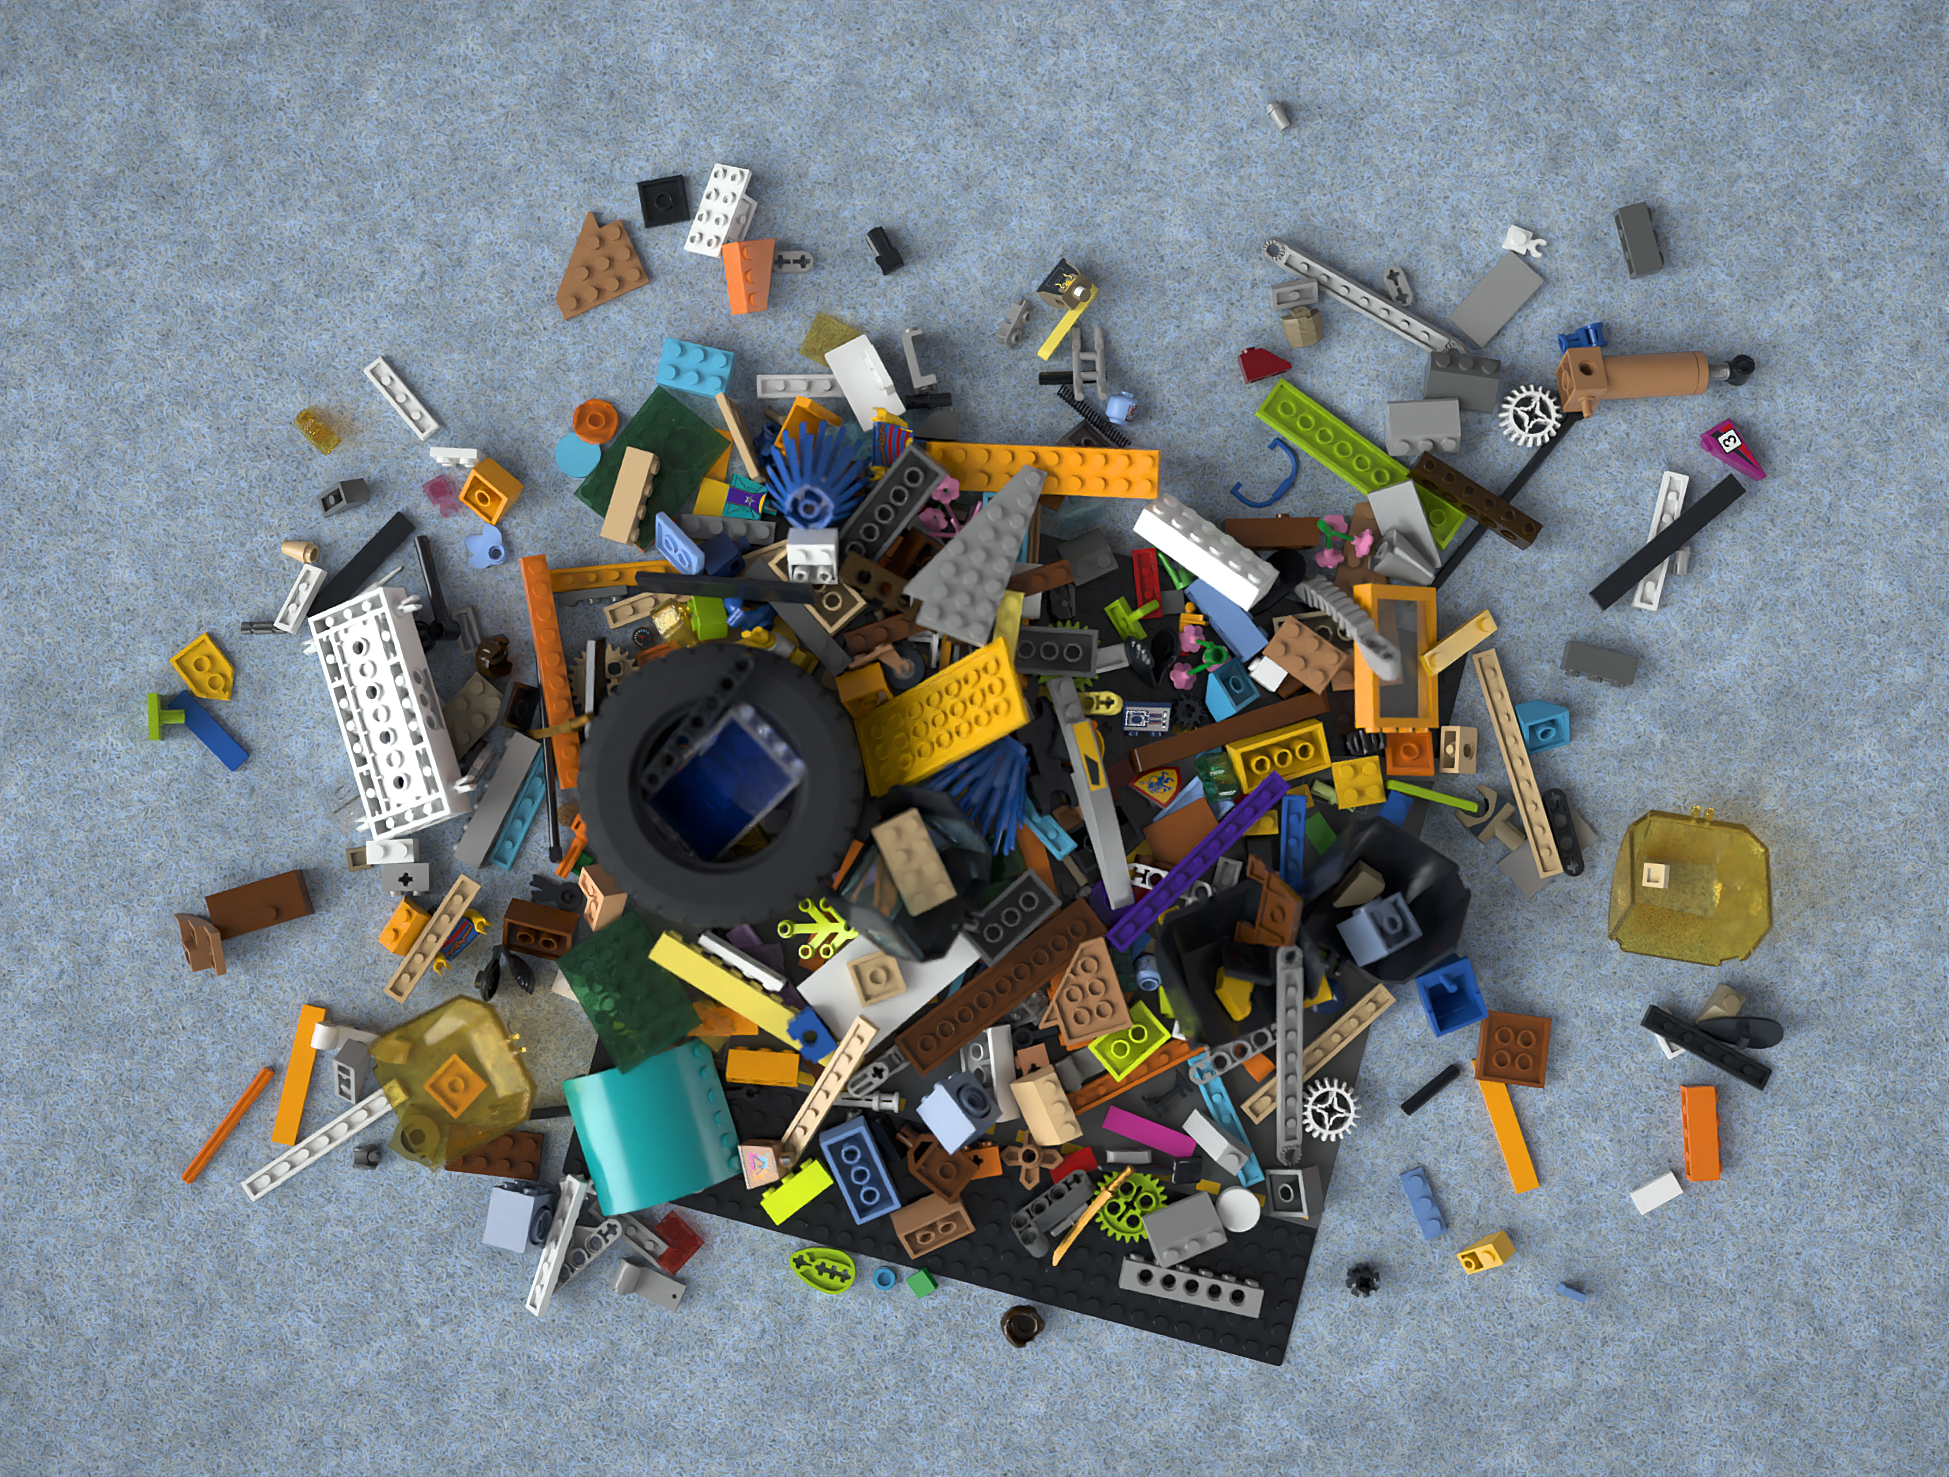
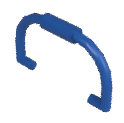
[1230,438,1298,508]

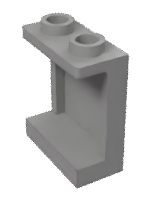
[900,327,938,395]

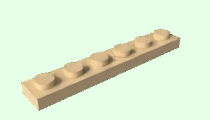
[383,873,483,1004]

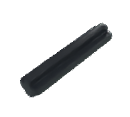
[1039,370,1107,385]
[1401,1064,1461,1116]

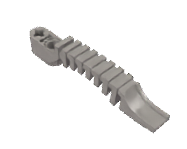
[1293,573,1401,680]

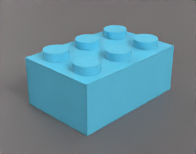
[656,337,736,400]

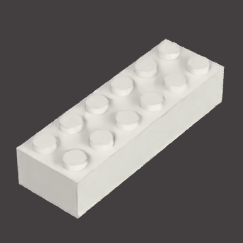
[1133,492,1279,611]

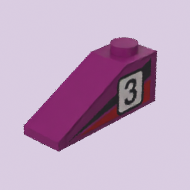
[1700,418,1767,482]

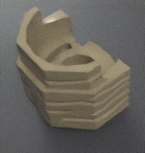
[1280,305,1324,348]

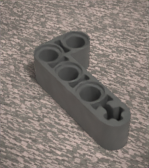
[1011,1169,1097,1257]

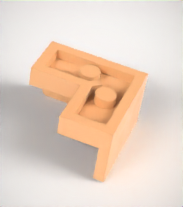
[578,864,627,932]

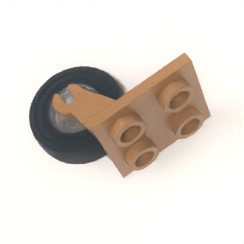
[848,643,926,690]

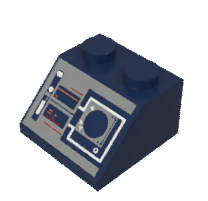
[1121,701,1171,737]

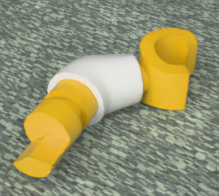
[741,626,819,674]

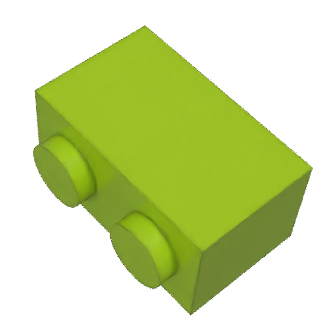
[687,596,728,640]

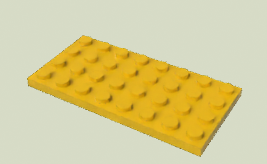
[854,636,1029,798]

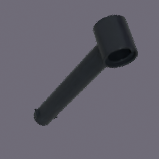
[413,535,461,641]

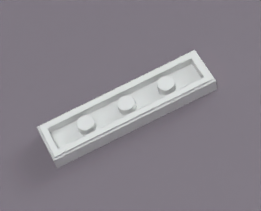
[363,356,441,441]
[757,374,846,399]

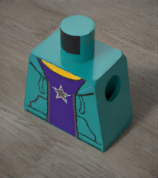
[722,473,779,521]

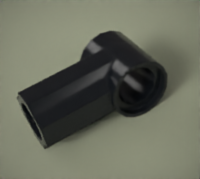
[864,226,904,276]
[1011,1023,1059,1049]

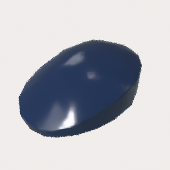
[1308,978,1346,1014]

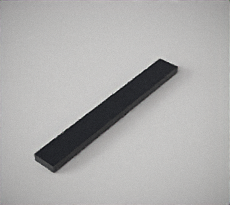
[1588,473,1746,611]
[634,571,818,605]

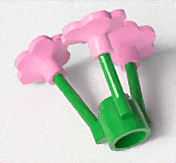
[1170,625,1232,690]

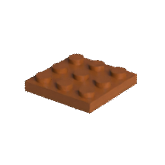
[1474,1010,1552,1089]

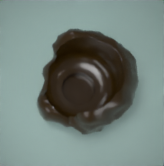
[475,633,513,678]
[1000,1304,1045,1349]

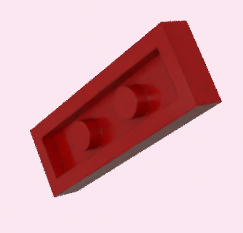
[1132,548,1163,620]

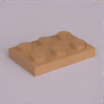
[1262,615,1348,695]

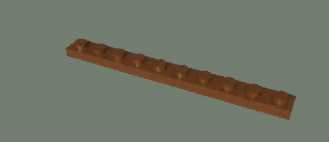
[843,557,1075,655]

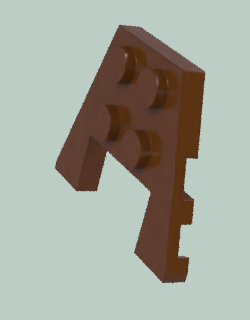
[1234,854,1303,947]

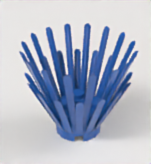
[766,420,874,531]
[923,735,1031,856]

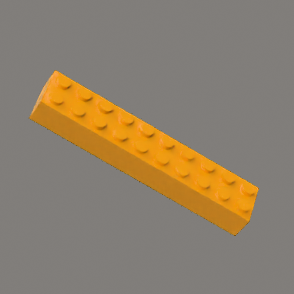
[926,440,1162,499]

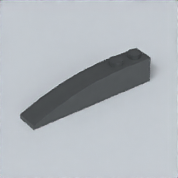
[743,557,854,677]

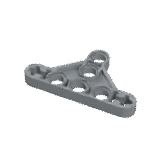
[1189,1023,1277,1084]
[552,1209,626,1295]

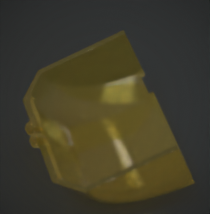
[1608,805,1774,967]
[367,994,538,1173]

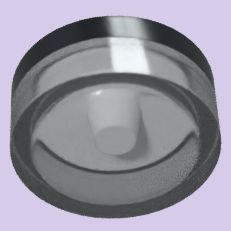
[460,739,499,785]

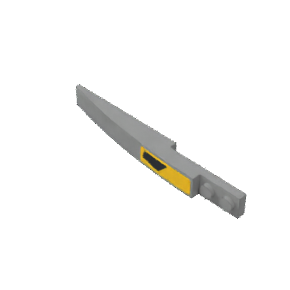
[1047,676,1134,910]

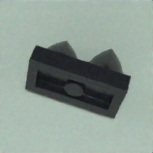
[868,1113,908,1164]

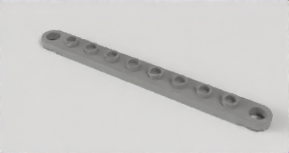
[1262,236,1467,356]
[1277,945,1303,1166]

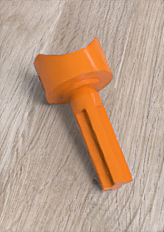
[555,813,587,879]

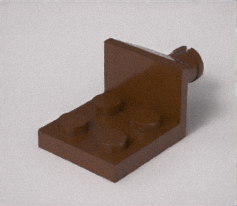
[895,1123,980,1205]

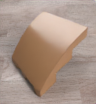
[174,913,227,976]

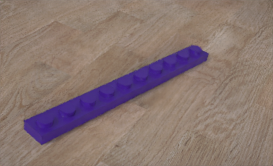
[1105,770,1291,953]

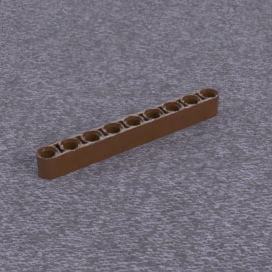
[1128,688,1333,774]

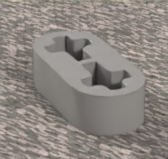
[772,251,814,274]
[1382,266,1413,309]
[1107,1149,1151,1164]

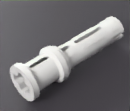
[833,1090,900,1113]

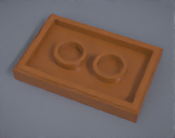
[1142,796,1219,864]

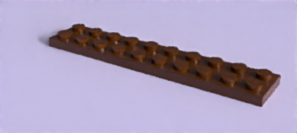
[894,896,1108,1077]

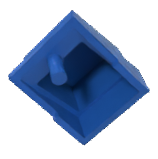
[1414,953,1489,1038]

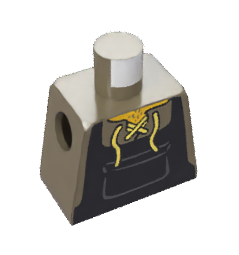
[1036,257,1092,311]

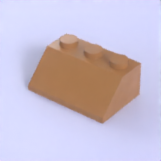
[890,1193,976,1260]

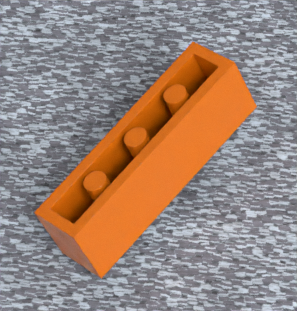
[1680,1084,1723,1182]

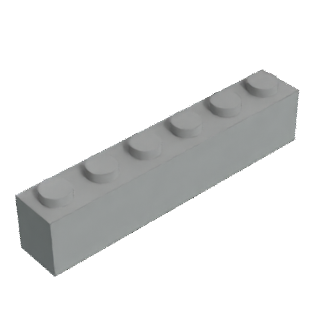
[453,731,542,869]

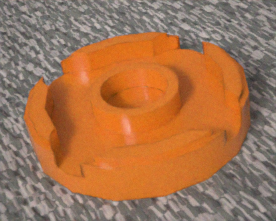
[573,399,619,445]

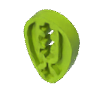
[789,1246,856,1295]

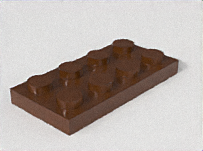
[445,1123,544,1181]

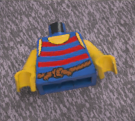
[869,407,926,481]
[427,904,493,975]

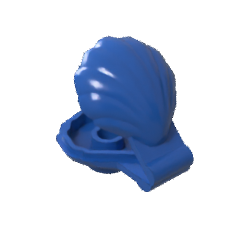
[723,598,777,632]

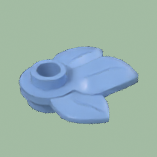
[465,523,509,569]

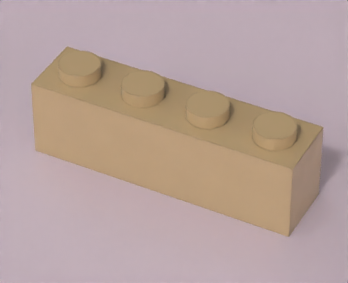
[600,446,660,546]

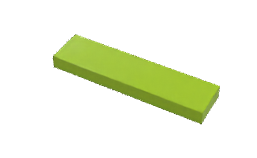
[1383,779,1478,812]

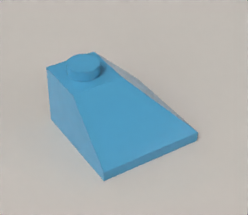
[1205,656,1260,722]
[1514,699,1570,756]

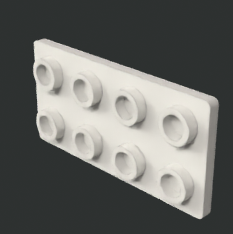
[684,164,757,258]
[825,334,906,433]

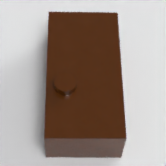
[1221,513,1320,551]
[205,869,315,941]

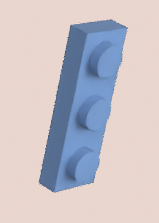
[1399,1166,1448,1241]

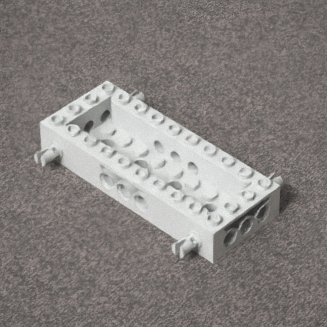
[301,587,477,842]

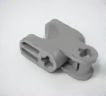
[847,1043,911,1097]

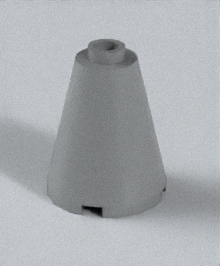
[1368,530,1435,587]

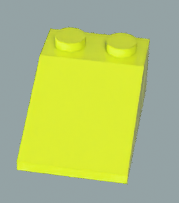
[1087,998,1171,1082]

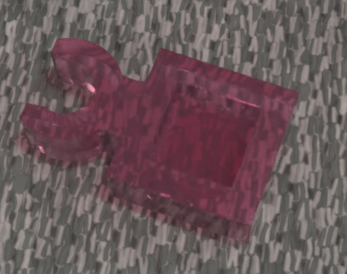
[422,474,459,518]

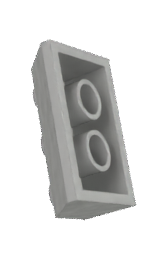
[1385,398,1461,456]
[1141,1190,1227,1269]

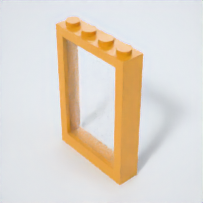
[1353,584,1439,733]

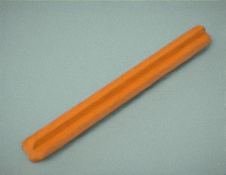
[181,1067,275,1184]

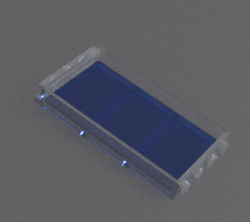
[643,701,810,863]

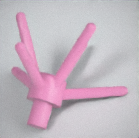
[928,501,983,538]

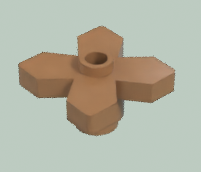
[999,1128,1064,1190]

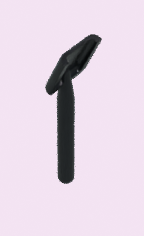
[1097,1155,1203,1185]

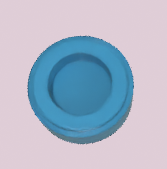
[873,1266,896,1291]

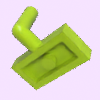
[1104,597,1159,643]

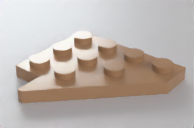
[556,211,650,321]
[1039,935,1134,1046]

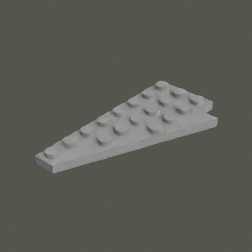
[903,465,1048,648]

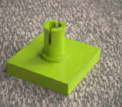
[147,693,185,742]

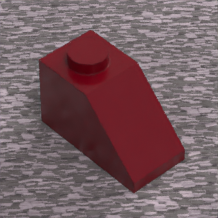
[1237,347,1292,385]

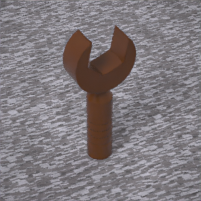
[1134,854,1176,872]

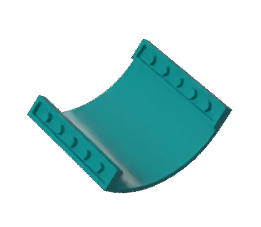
[561,1036,743,1216]

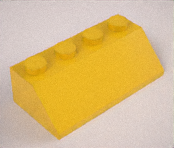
[1226,717,1332,794]

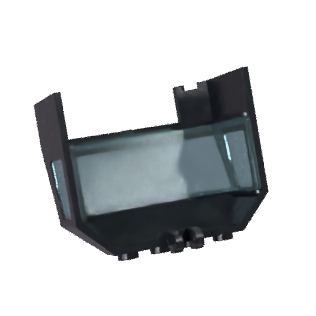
[820,784,992,964]

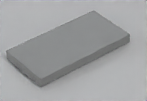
[1447,250,1544,349]
[1367,478,1443,569]
[1497,804,1598,899]

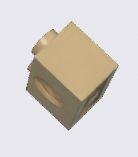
[1439,726,1477,774]

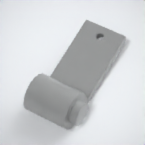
[1052,1047,1106,1093]
[611,1257,687,1312]

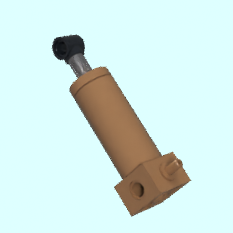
[1555,346,1755,418]

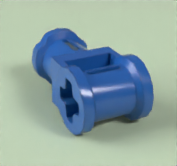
[1558,322,1608,354]
[753,422,780,467]

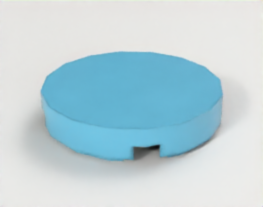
[555,432,602,478]

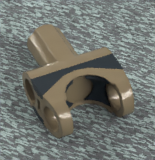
[1454,784,1526,851]

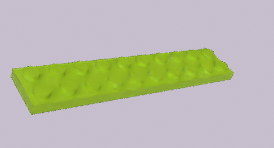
[1254,378,1467,551]

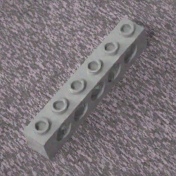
[1118,1254,1264,1318]

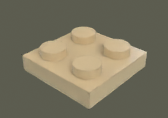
[847,950,907,1008]

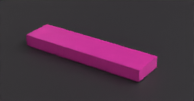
[1102,1104,1197,1157]

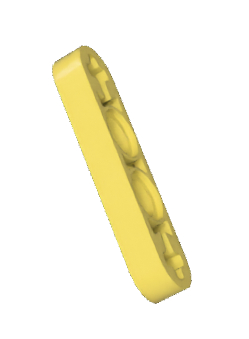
[1037,282,1100,361]
[1039,692,1123,715]

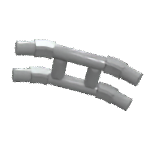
[1071,327,1107,401]

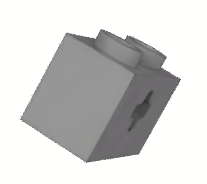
[382,862,434,896]

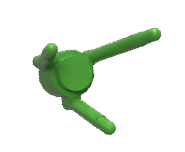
[1151,544,1196,590]

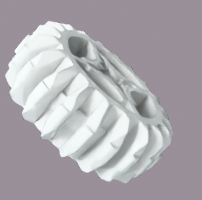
[1498,384,1562,448]
[1302,1077,1361,1141]

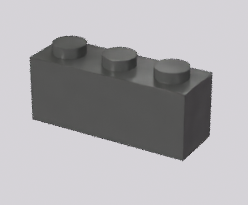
[1613,201,1664,280]
[1559,641,1639,689]

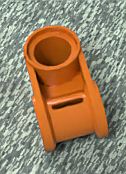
[1234,1043,1276,1083]

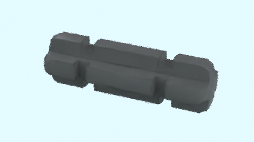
[241,621,287,635]

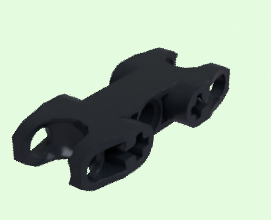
[1009,695,1079,817]

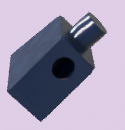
[696,533,752,578]

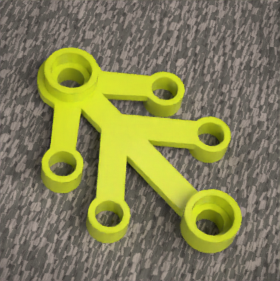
[777,898,860,959]

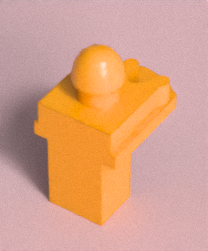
[1178,602,1209,635]

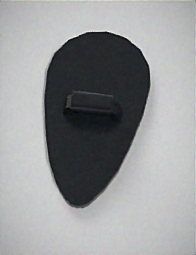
[1248,549,1307,617]
[1698,1016,1784,1050]

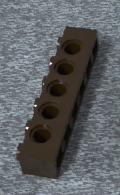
[1406,451,1544,551]
[838,551,966,646]

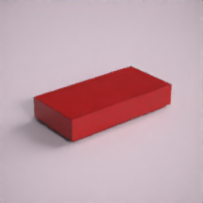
[1048,1145,1098,1184]

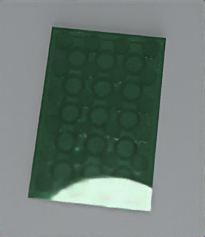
[573,385,732,552]
[555,909,704,1075]

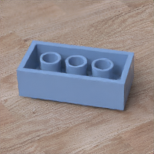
[1183,578,1269,663]
[820,1115,901,1225]

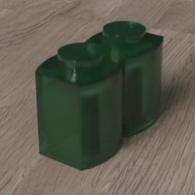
[1194,751,1241,804]

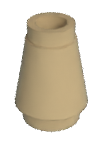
[281,540,319,564]

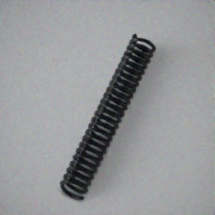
[1057,384,1132,448]

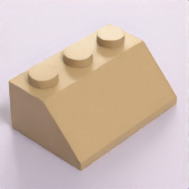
[1009,1064,1083,1146]

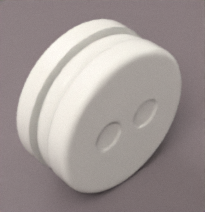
[1216,1186,1261,1232]

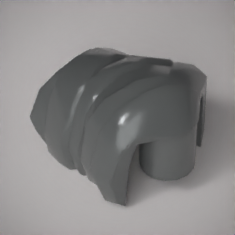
[353,1144,382,1170]

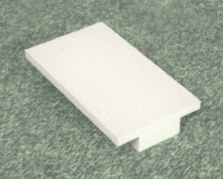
[797,933,980,1055]

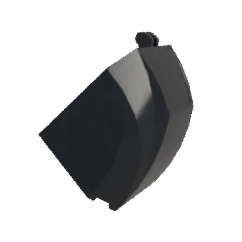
[1297,815,1472,985]
[1154,879,1326,1051]

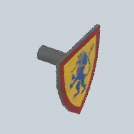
[1128,766,1181,809]

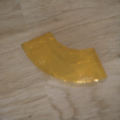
[650,597,710,650]

